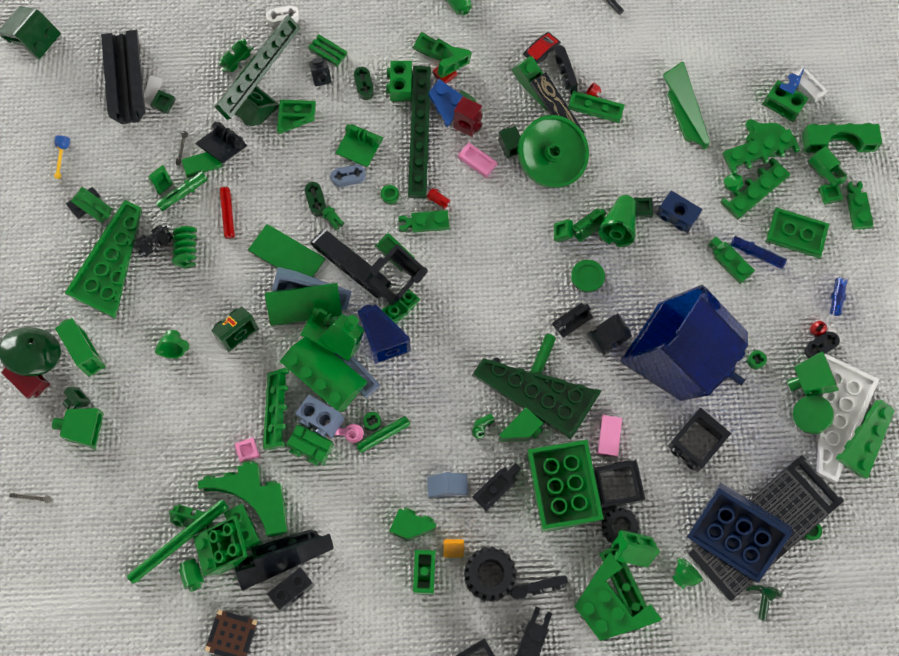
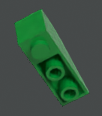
[511,56,547,111]

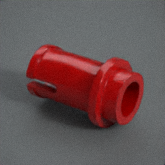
[427,188,451,210]

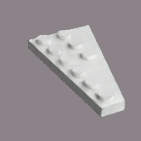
[816,354,879,483]

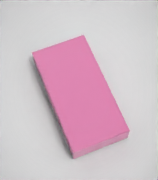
[458,143,498,178]
[597,415,622,457]

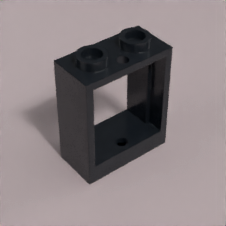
[668,407,732,472]

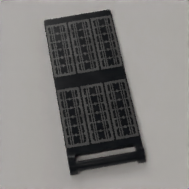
[688,455,845,601]

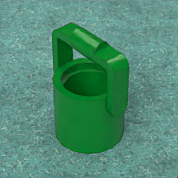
[808,147,848,185]

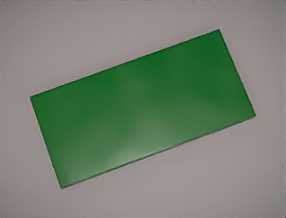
[248,224,326,277]
[265,283,342,326]

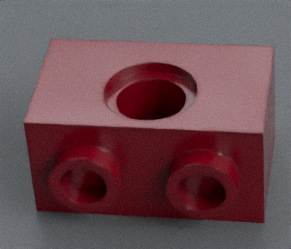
[453,96,483,137]

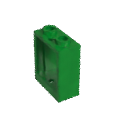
[55,318,106,377]

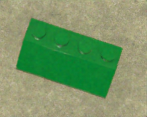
[279,337,368,412]

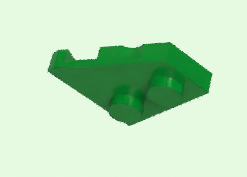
[277,100,316,134]

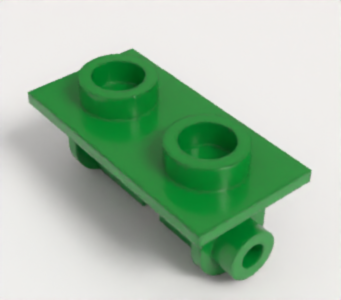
[218,38,254,72]
[71,187,113,223]
[573,209,606,243]
[169,504,213,533]

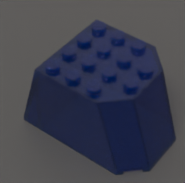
[620,284,748,401]

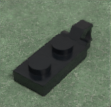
[472,463,521,512]

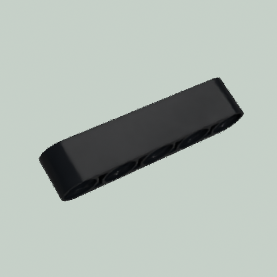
[310,229,392,299]

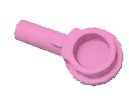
[335,423,364,443]

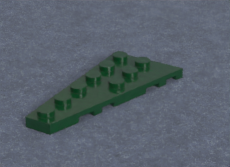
[472,358,602,440]

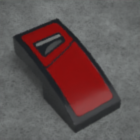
[523,32,561,64]

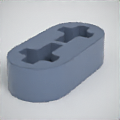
[331,165,366,187]

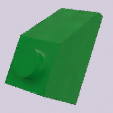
[498,407,543,442]

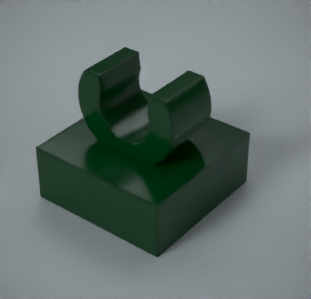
[62,387,91,409]

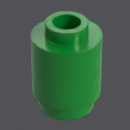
[179,559,204,592]

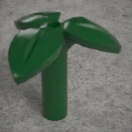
[746,585,783,620]

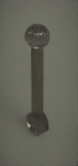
[176,131,188,166]
[9,493,52,503]

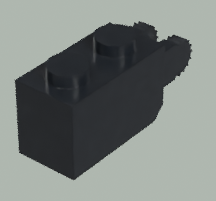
[515,606,552,656]

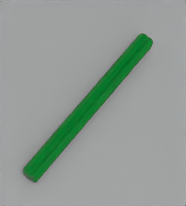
[127,500,228,584]

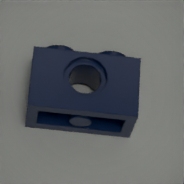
[656,190,703,234]

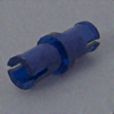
[829,277,848,316]

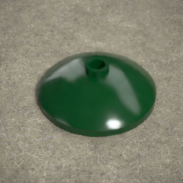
[0,327,61,376]

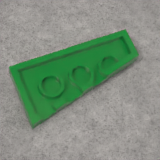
[835,400,895,479]

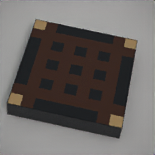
[204,609,259,656]

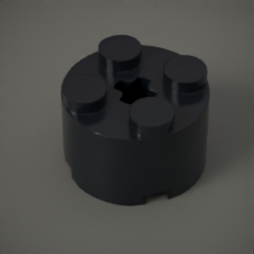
[586,313,632,356]

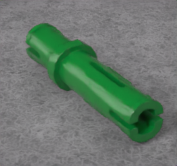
[155,171,208,212]

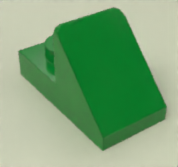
[437,45,472,79]

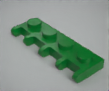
[722,129,800,175]
[720,158,791,220]
[263,368,289,450]

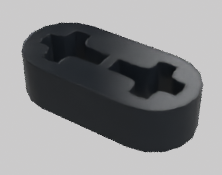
[804,332,840,358]

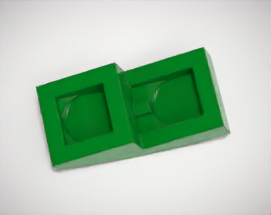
[412,32,451,61]

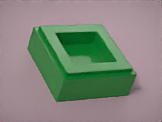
[818,184,844,205]
[554,219,573,242]

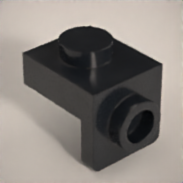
[308,58,332,87]

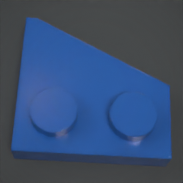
[428,79,463,128]

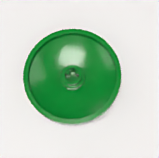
[518,115,589,189]

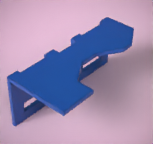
[780,67,805,94]

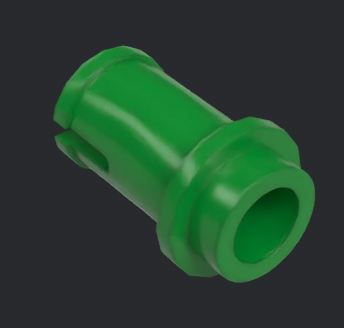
[322,206,344,230]

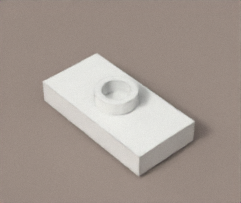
[795,67,828,104]

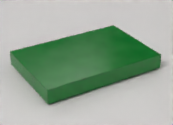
[765,207,830,258]

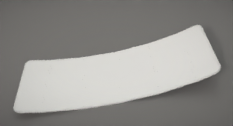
[144,75,162,109]

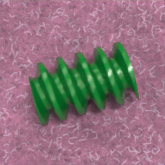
[172,226,197,268]

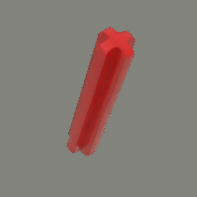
[220,187,235,239]

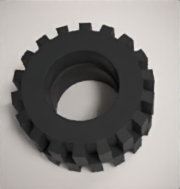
[464,547,517,602]

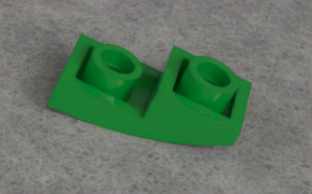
[379,289,420,327]

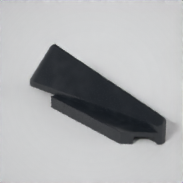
[235,529,334,590]

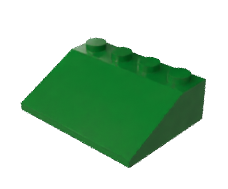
[527,440,604,533]

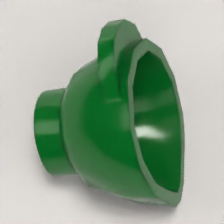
[155,330,190,359]
[672,558,704,589]

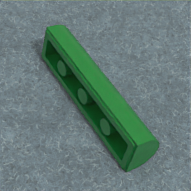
[599,546,647,630]

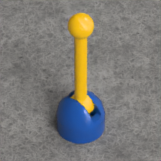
[54,135,70,179]

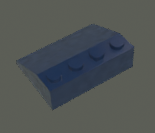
[687,482,792,583]

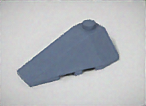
[271,267,352,310]

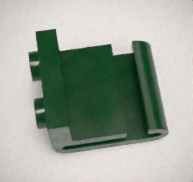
[0,6,61,59]

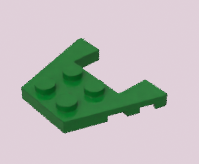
[575,552,662,641]

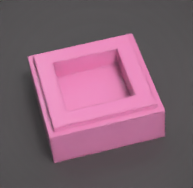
[234,437,260,463]

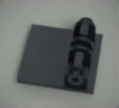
[195,122,247,163]
[133,225,173,258]

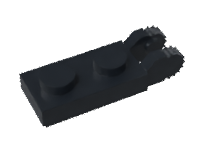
[555,45,578,95]
[511,575,568,600]

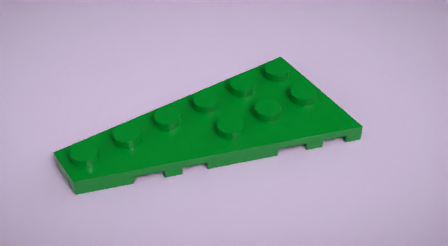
[65,200,142,319]

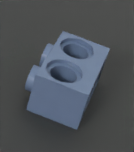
[295,395,345,439]

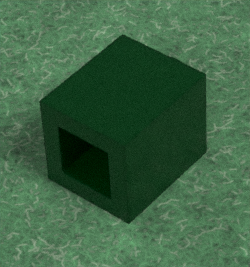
[498,126,521,158]

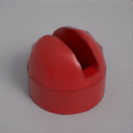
[586,82,602,97]
[810,321,827,337]

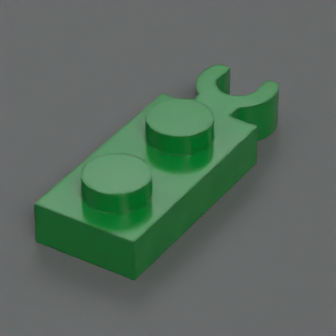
[846,181,874,230]
[398,210,449,233]

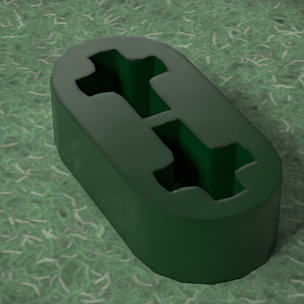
[354,67,374,100]
[305,182,326,217]

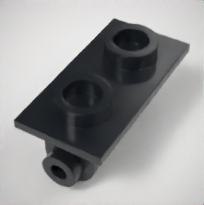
[552,302,593,338]

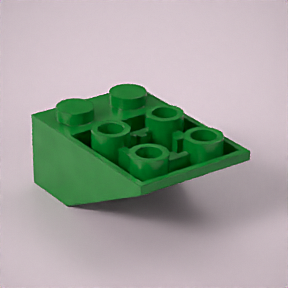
[193,515,248,577]

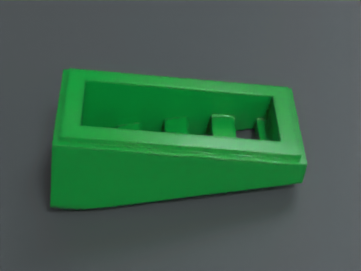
[148,165,173,195]

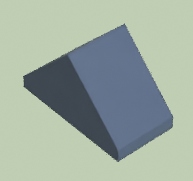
[427,472,468,498]

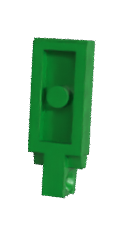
[708,237,755,284]

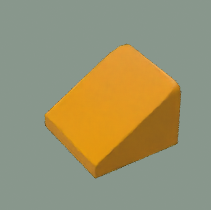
[443,539,464,558]

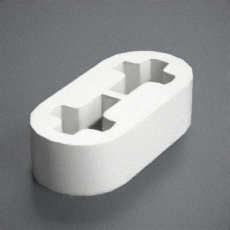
[266,6,300,27]

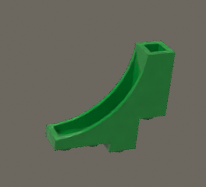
[198,461,289,537]

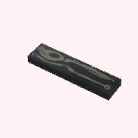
[530,72,584,133]

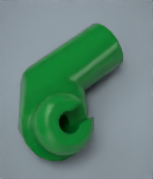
[472,413,495,439]

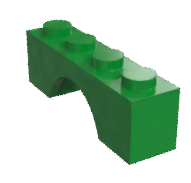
[802,123,882,153]

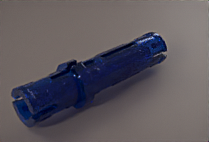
[730,235,787,269]

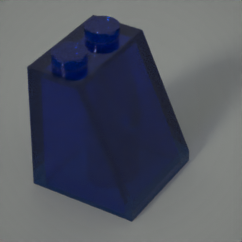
[358,305,411,364]

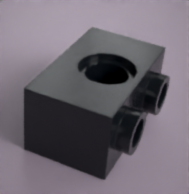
[267,567,315,612]

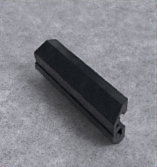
[101,29,146,125]

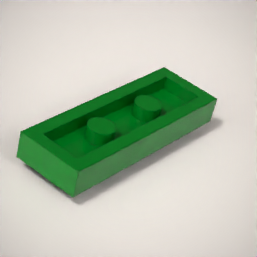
[568,91,625,123]

